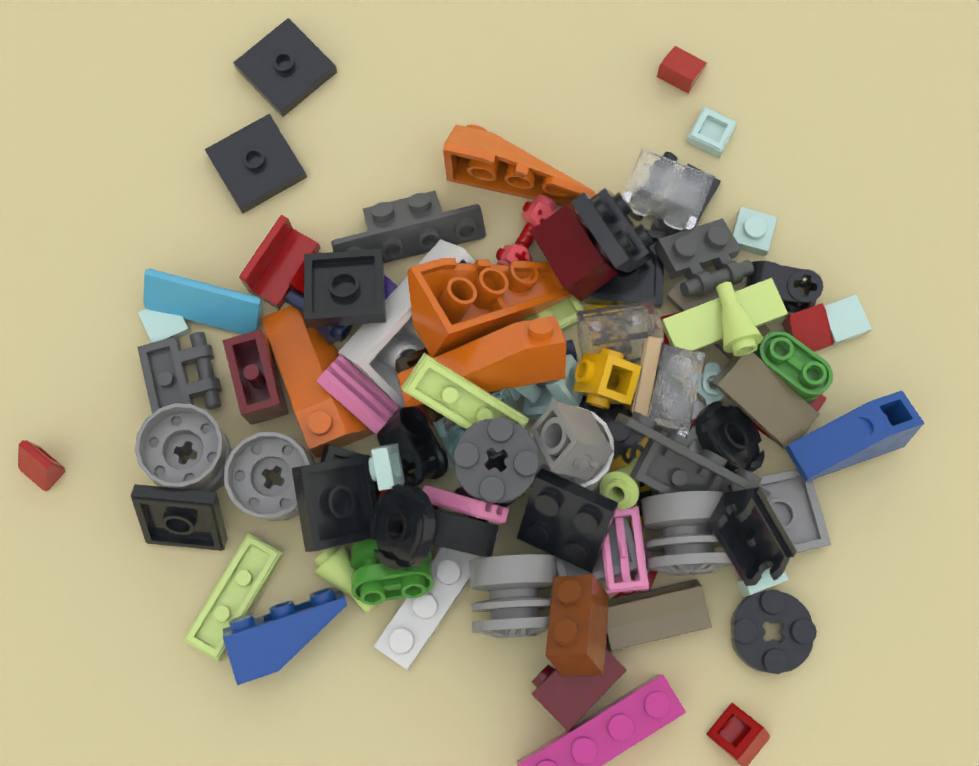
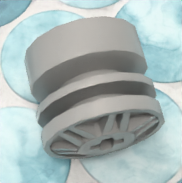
[135,403,232,492]
[224,432,316,521]
[641,491,733,576]
[469,554,556,638]

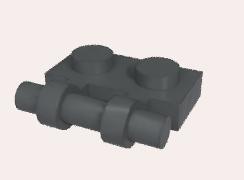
[654,218,754,297]
[137,332,222,414]

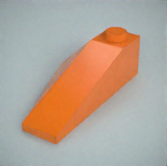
[443,125,595,209]
[407,258,572,358]
[261,306,375,458]
[397,316,566,407]

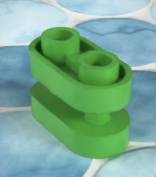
[753,331,833,404]
[351,533,434,605]

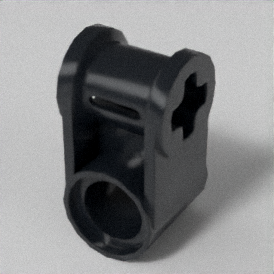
[745,261,823,313]
[377,406,448,486]

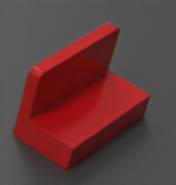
[239,215,321,310]

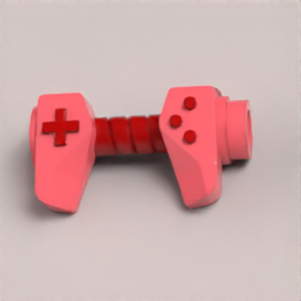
[496,194,557,265]

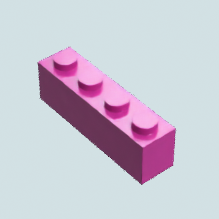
[517,674,686,766]

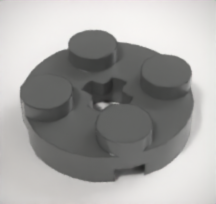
[454,417,539,504]

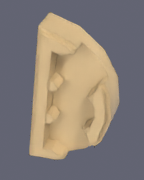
[629,336,662,417]

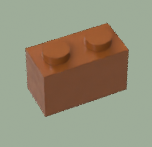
[545,574,609,677]

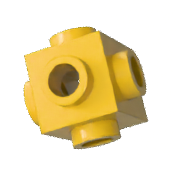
[573,348,642,409]

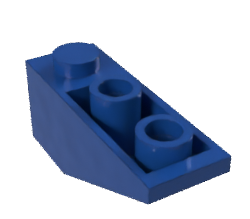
[785,391,924,482]
[223,588,347,685]

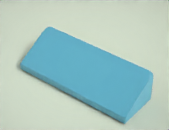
[143,268,263,334]

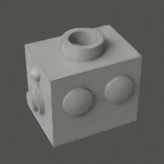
[530,400,614,481]

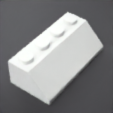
[338,239,475,409]

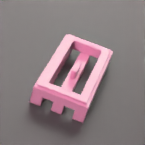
[316,354,400,434]
[423,485,509,524]
[602,506,649,595]

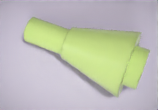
[716,282,763,356]
[599,457,640,510]
[314,545,375,613]

